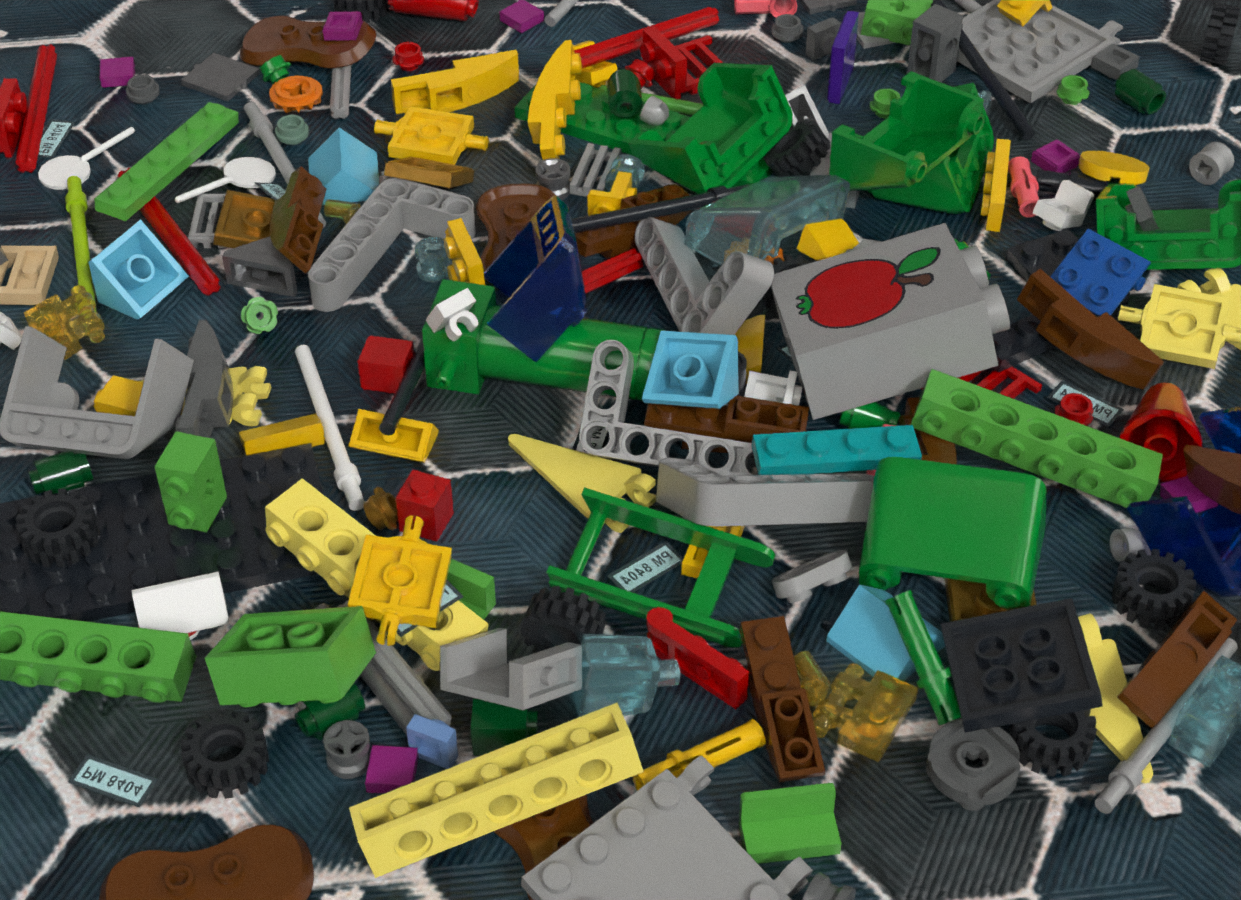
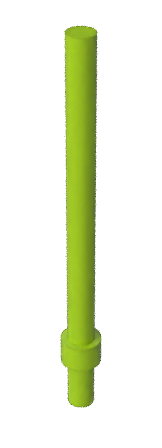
[65,176,97,324]

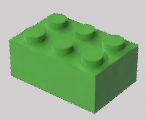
[205,606,376,707]

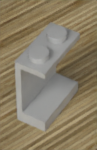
[440,628,582,710]

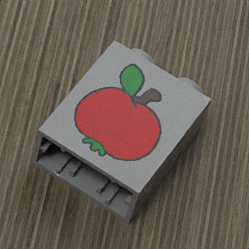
[771,223,1010,420]

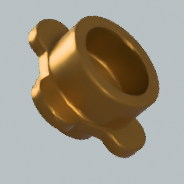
[363,487,398,530]

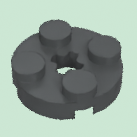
[926,720,1020,811]

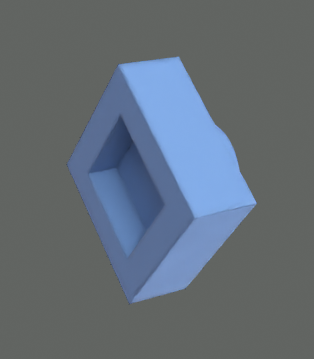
[406,714,458,769]

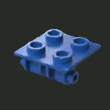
[1051,228,1151,317]

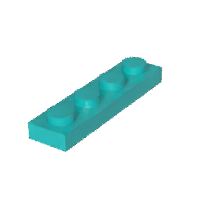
[751,425,922,475]

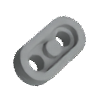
[771,550,852,603]

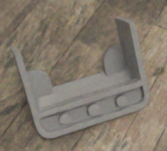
[0,326,194,459]

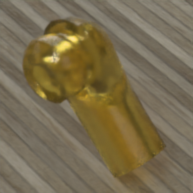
[324,199,361,224]
[794,651,830,706]

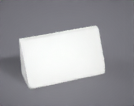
[132,572,229,633]

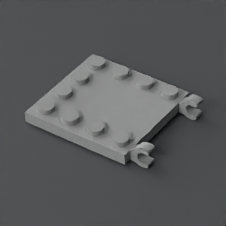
[957,0,1123,103]
[521,755,813,900]

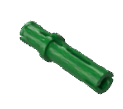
[884,590,961,726]

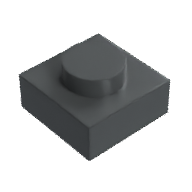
[806,17,841,60]
[1092,43,1140,80]
[1125,186,1159,231]

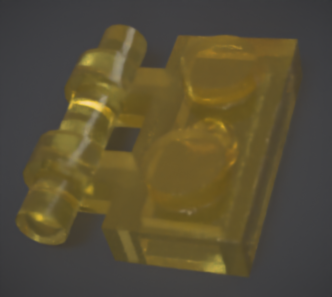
[24,285,105,360]
[813,663,918,762]

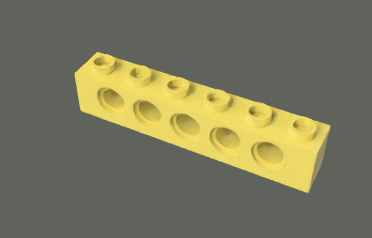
[265,478,489,671]
[349,703,644,878]

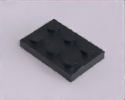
[1005,229,1130,315]

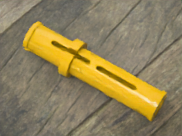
[632,719,766,791]

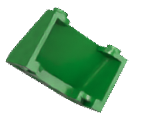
[628,63,793,194]
[829,71,985,192]
[867,83,994,215]
[1096,179,1241,270]
[858,457,1047,609]

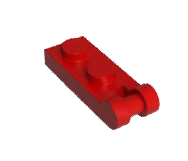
[646,607,749,709]

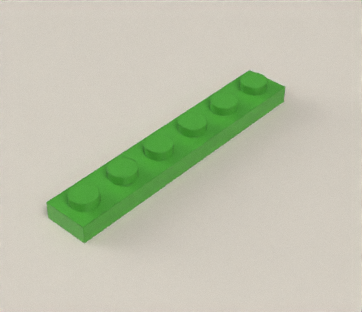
[94,102,239,221]

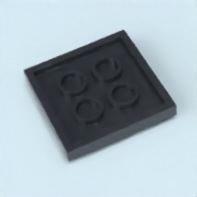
[941,598,1103,733]

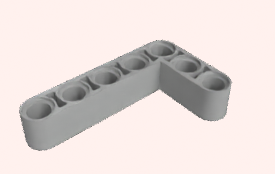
[308,178,476,312]
[635,217,774,335]
[579,340,754,476]
[656,458,874,526]

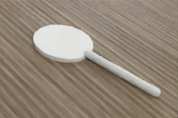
[38,127,135,190]
[175,157,276,203]

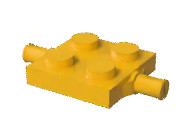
[374,106,489,165]
[444,218,485,285]
[348,516,452,646]

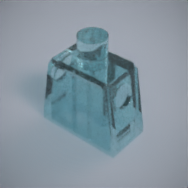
[571,634,680,718]

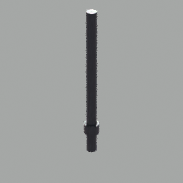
[931,0,1035,140]
[556,184,752,236]
[379,316,428,436]

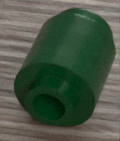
[607,69,643,118]
[1115,69,1166,114]
[28,451,93,495]
[295,683,366,740]

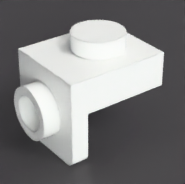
[1032,180,1094,231]
[744,370,803,406]

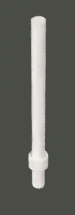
[295,345,365,511]

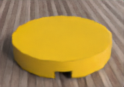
[1078,151,1150,185]

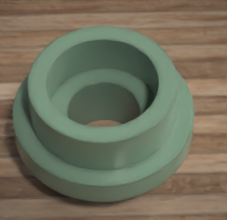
[275,115,309,145]

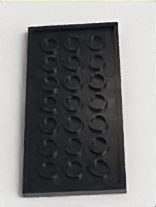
[0,443,323,622]

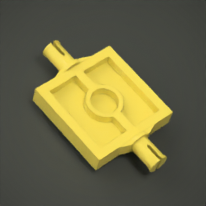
[1118,284,1241,369]

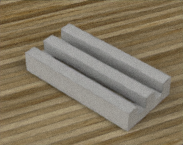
[570,143,621,197]
[188,194,226,248]

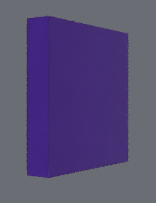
[827,11,859,104]

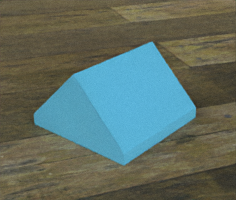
[308,128,379,205]
[88,219,189,320]
[642,331,739,409]
[826,585,945,691]

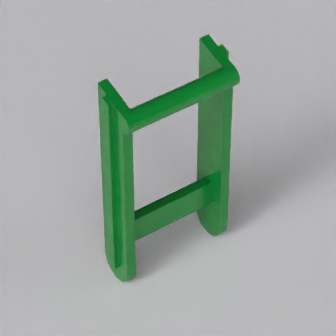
[546,487,776,648]

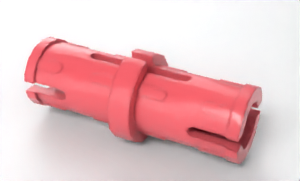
[1008,156,1039,218]

